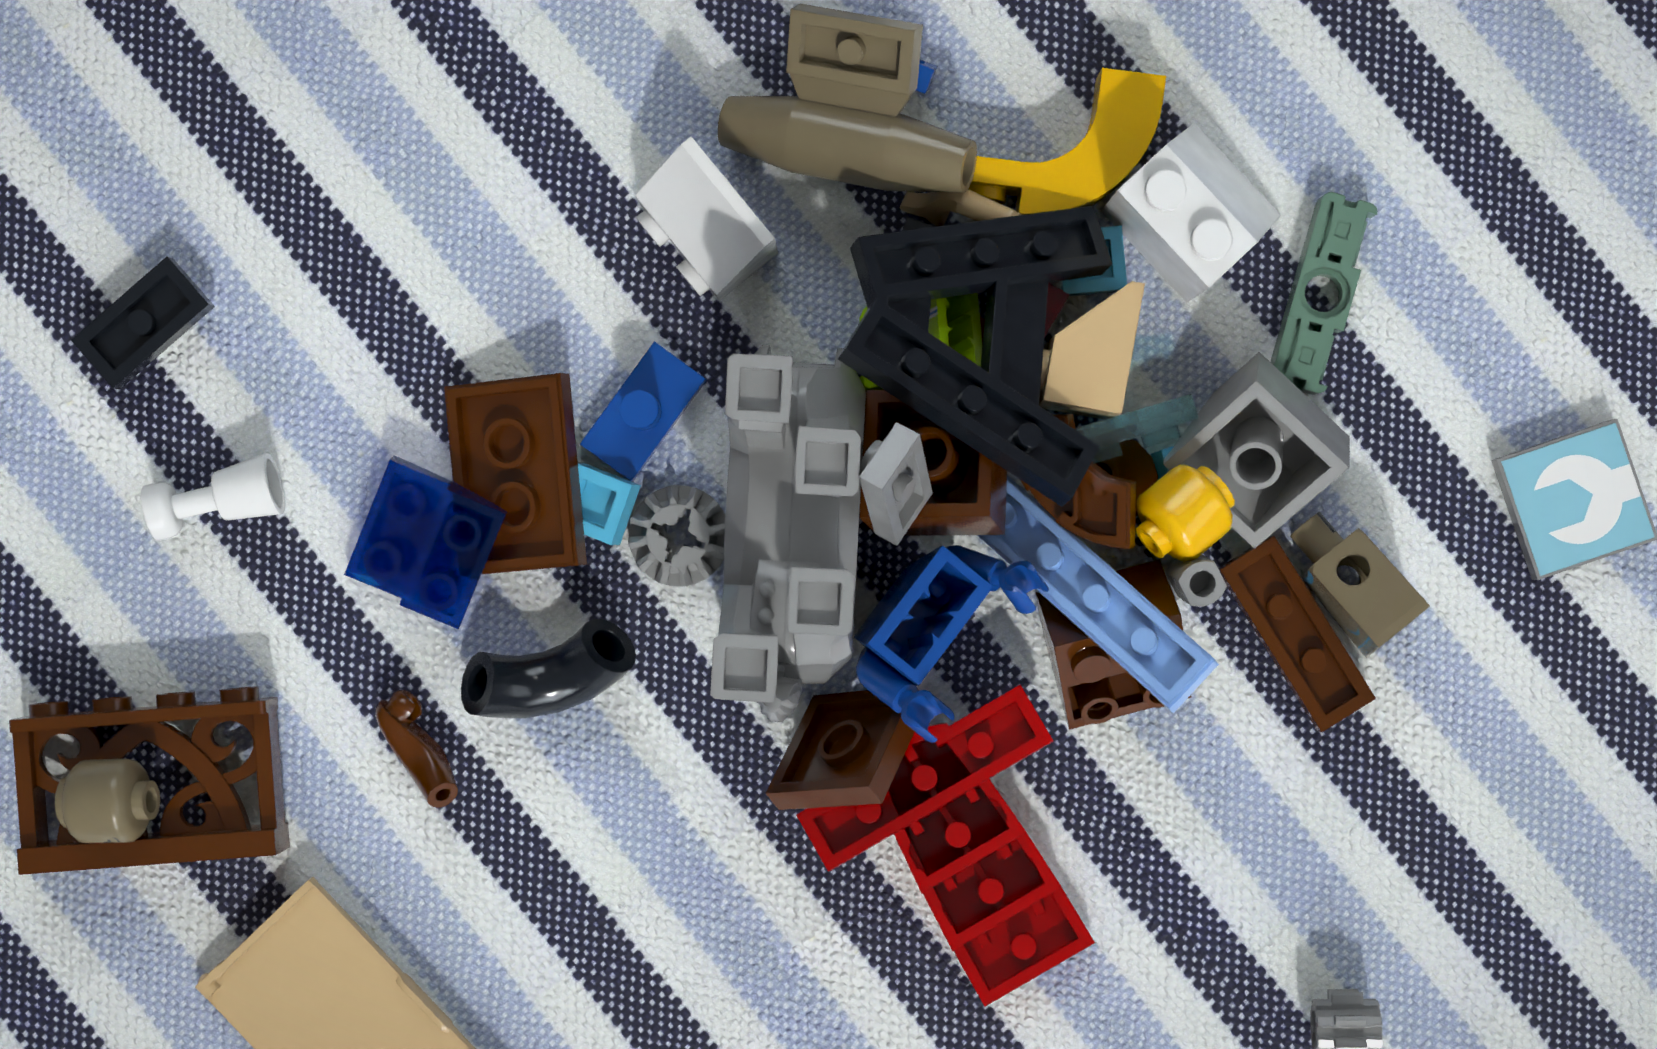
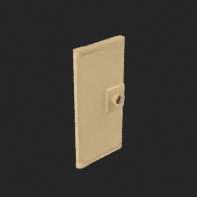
[195,877,476,1049]

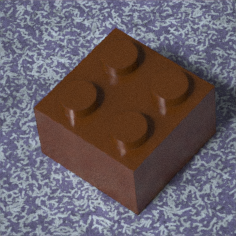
[860,390,1007,536]

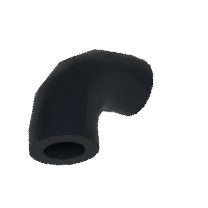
[461,619,636,718]

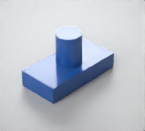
[580,341,707,482]

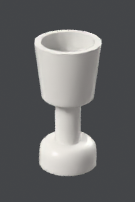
[141,453,285,540]

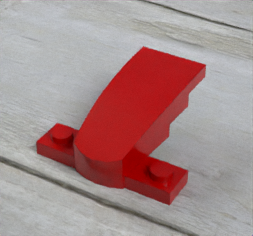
[796,684,1095,1007]

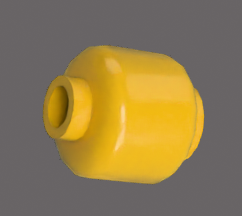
[1136,465,1235,562]

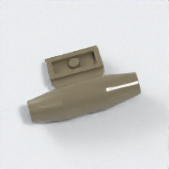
[718,3,977,192]

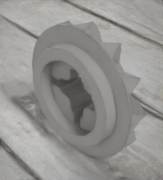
[628,485,726,586]

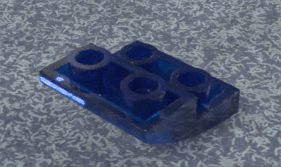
[344,455,507,629]

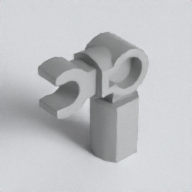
[1138,517,1227,607]

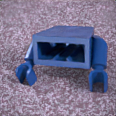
[854,545,1050,743]

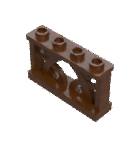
[9,686,290,875]

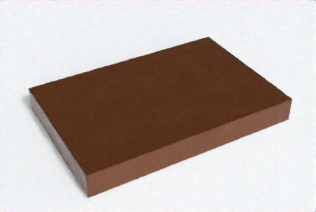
[444,373,587,576]

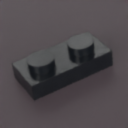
[71,256,215,390]

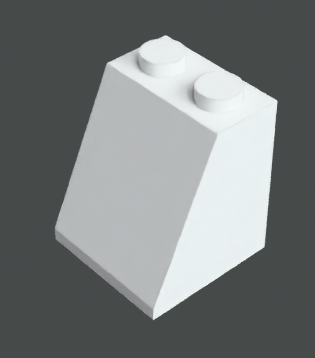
[1101,123,1281,302]

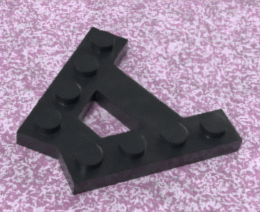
[838,206,1112,507]

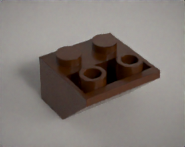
[1035,559,1192,730]

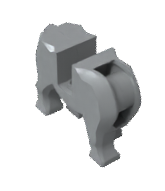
[710,345,866,722]

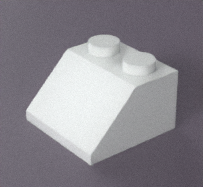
[635,136,778,301]

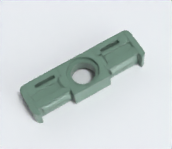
[1270,192,1378,395]

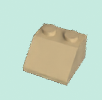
[1039,281,1145,420]

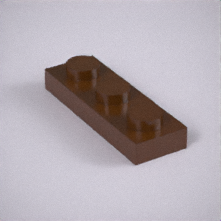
[1218,536,1376,732]

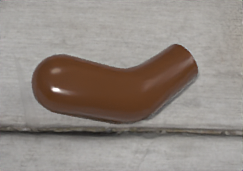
[375,690,458,808]

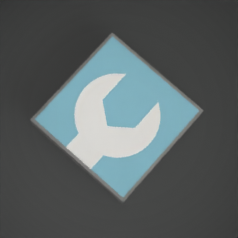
[1491,419,1657,580]

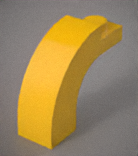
[968,68,1166,215]

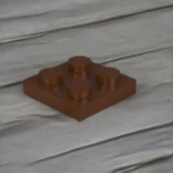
[765,688,919,810]

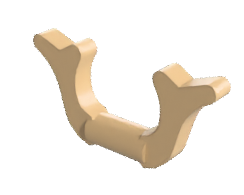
[900,189,1021,226]

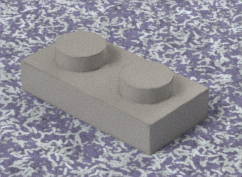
[859,422,933,546]

